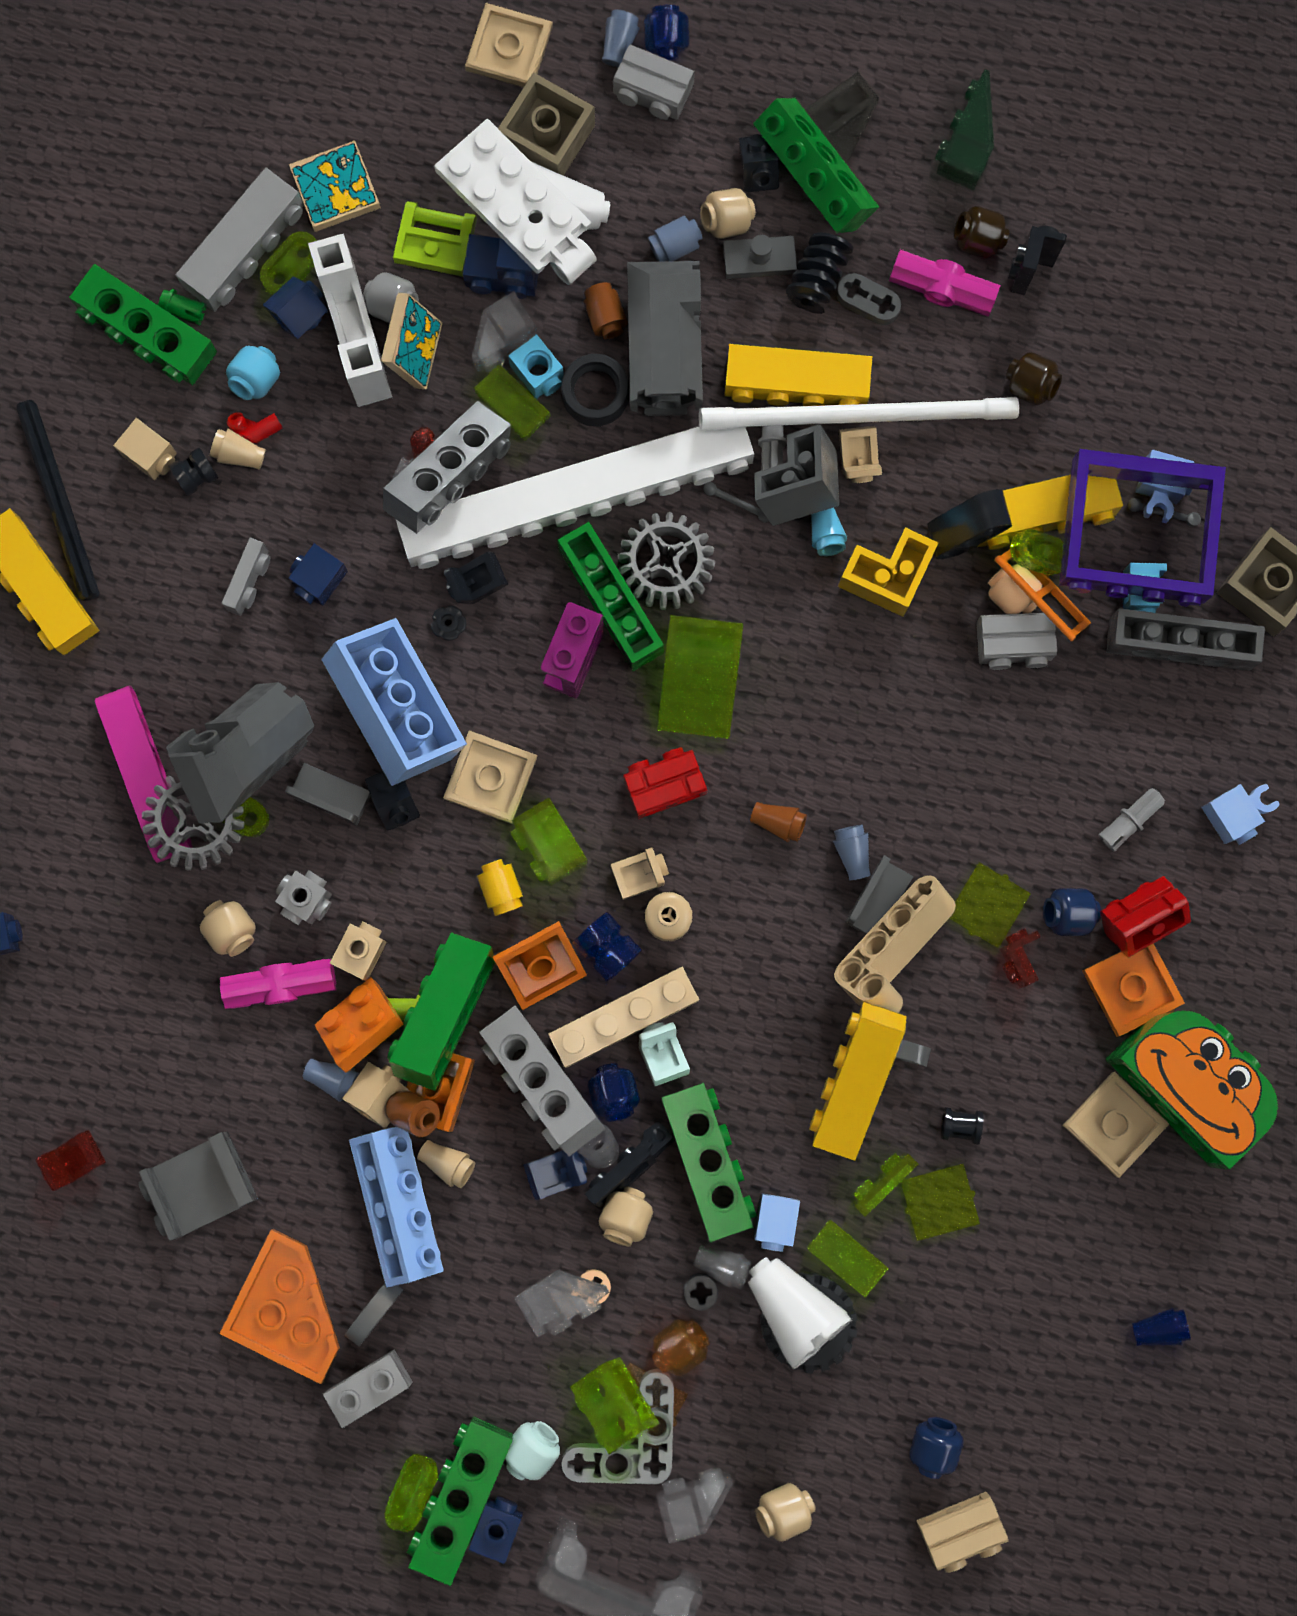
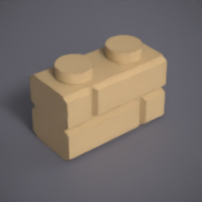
[916,1492,1008,1573]

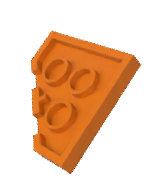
[219,1229,340,1384]

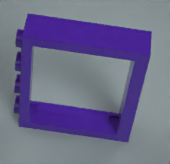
[1059,449,1226,607]

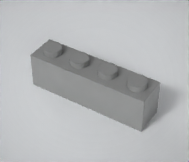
[175,167,304,312]

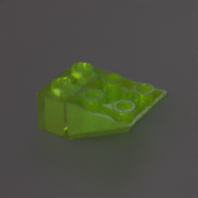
[657,615,743,739]

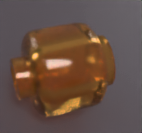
[652,1319,709,1377]

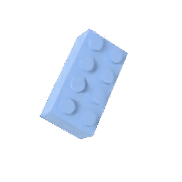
[321,618,467,786]

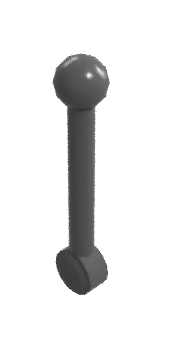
[703,482,769,523]
[1127,498,1201,527]

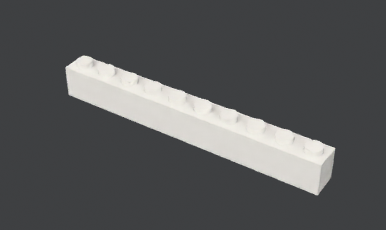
[396,427,754,569]

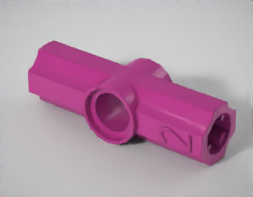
[889,250,1000,317]
[220,959,337,1009]

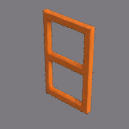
[994,545,1091,641]

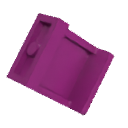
[541,602,604,699]

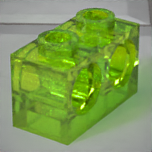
[570,1357,660,1454]

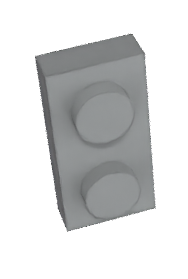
[221,538,270,616]

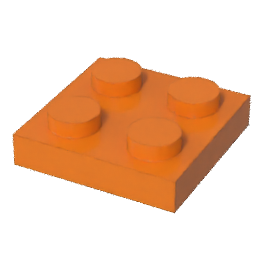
[1082,943,1185,1037]
[314,977,403,1073]

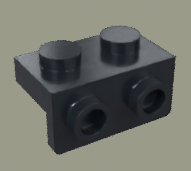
[1007,226,1067,295]

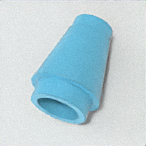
[811,507,847,556]

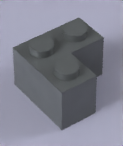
[754,424,839,526]

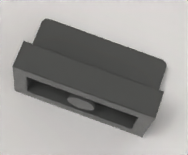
[285,763,371,826]
[845,855,913,934]

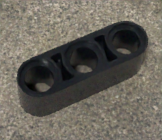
[927,489,1012,559]

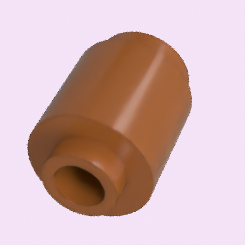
[583,282,628,339]
[385,1091,440,1137]

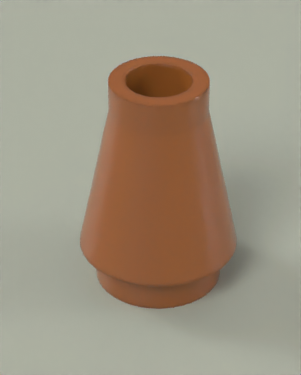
[750,802,807,843]

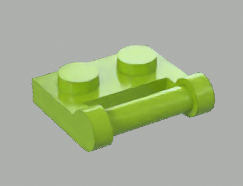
[393,201,477,276]

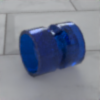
[573,912,642,982]

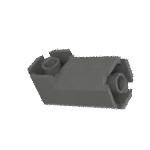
[627,261,703,416]
[166,682,314,823]

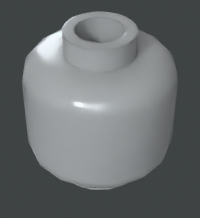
[363,272,419,323]

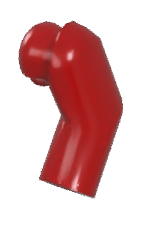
[227,412,283,443]

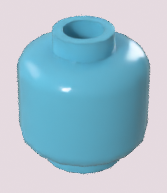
[226,346,280,400]

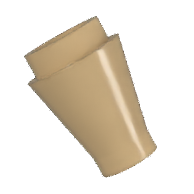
[210,429,266,470]
[417,1140,476,1188]

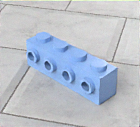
[349,1127,444,1287]

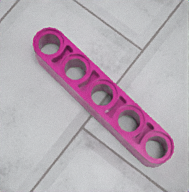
[95,685,193,863]

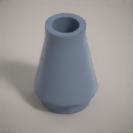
[602,10,640,67]
[833,824,871,880]
[303,1059,360,1102]

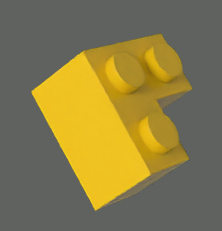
[838,528,938,617]

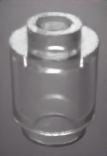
[579,1125,619,1168]

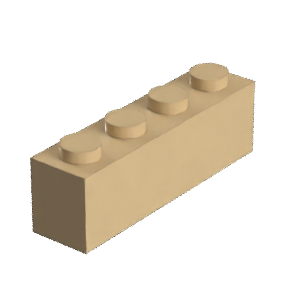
[549,966,699,1068]

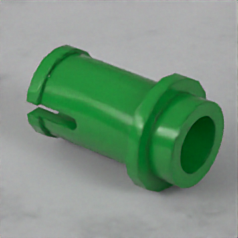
[158,289,207,325]

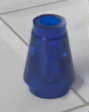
[1132,1308,1191,1346]

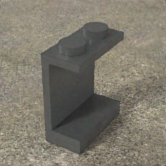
[138,1132,259,1241]

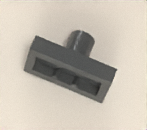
[723,235,797,279]

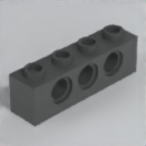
[383,401,511,534]
[1106,608,1265,671]

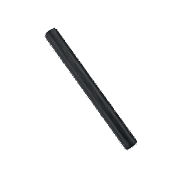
[16,400,99,601]

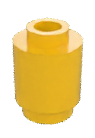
[477,859,523,916]

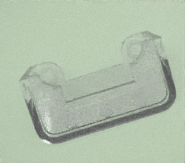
[536,1515,703,1616]

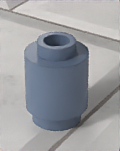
[648,215,703,262]

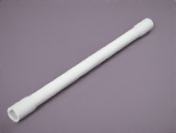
[699,397,1019,430]

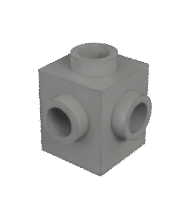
[275,870,332,925]

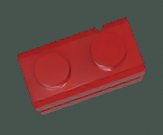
[623,747,708,820]
[1100,876,1191,958]

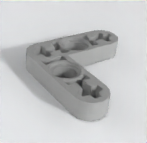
[561,1369,674,1484]

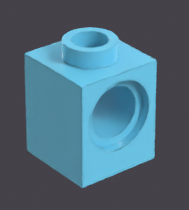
[508,335,564,399]

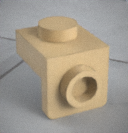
[839,426,882,483]
[611,848,669,900]

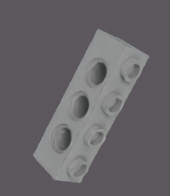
[479,1006,606,1156]

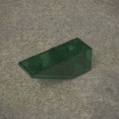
[935,69,994,191]

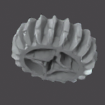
[618,512,715,610]
[142,776,244,871]

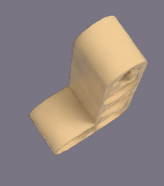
[834,875,956,1013]

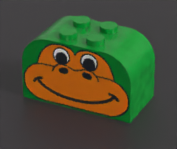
[1105,1011,1278,1170]

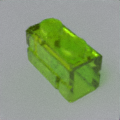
[510,798,588,886]

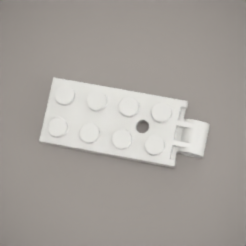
[434,118,597,285]

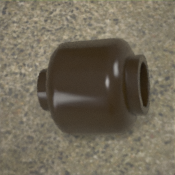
[953,206,1009,258]
[1006,352,1062,405]

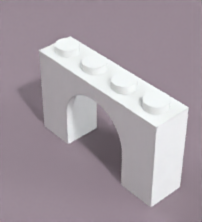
[308,234,392,407]

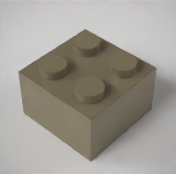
[498,72,595,176]
[1216,527,1297,637]

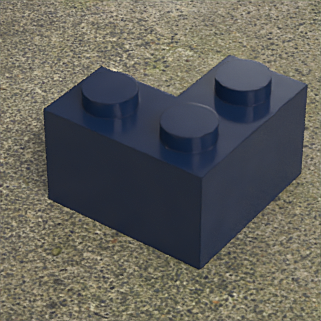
[463,234,539,299]

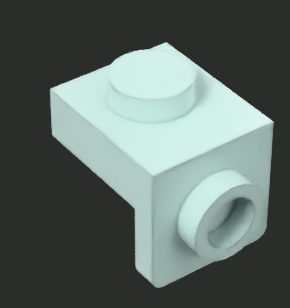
[639,1022,690,1086]

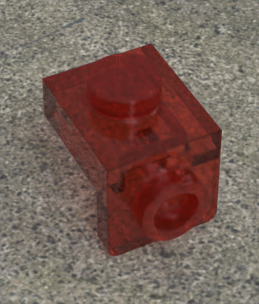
[1000,928,1041,988]
[36,1130,106,1191]

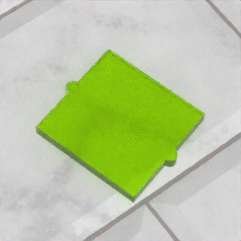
[949,862,1031,948]
[900,1164,980,1241]

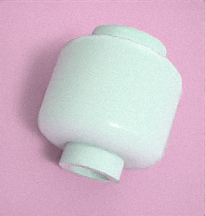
[505,1421,560,1480]

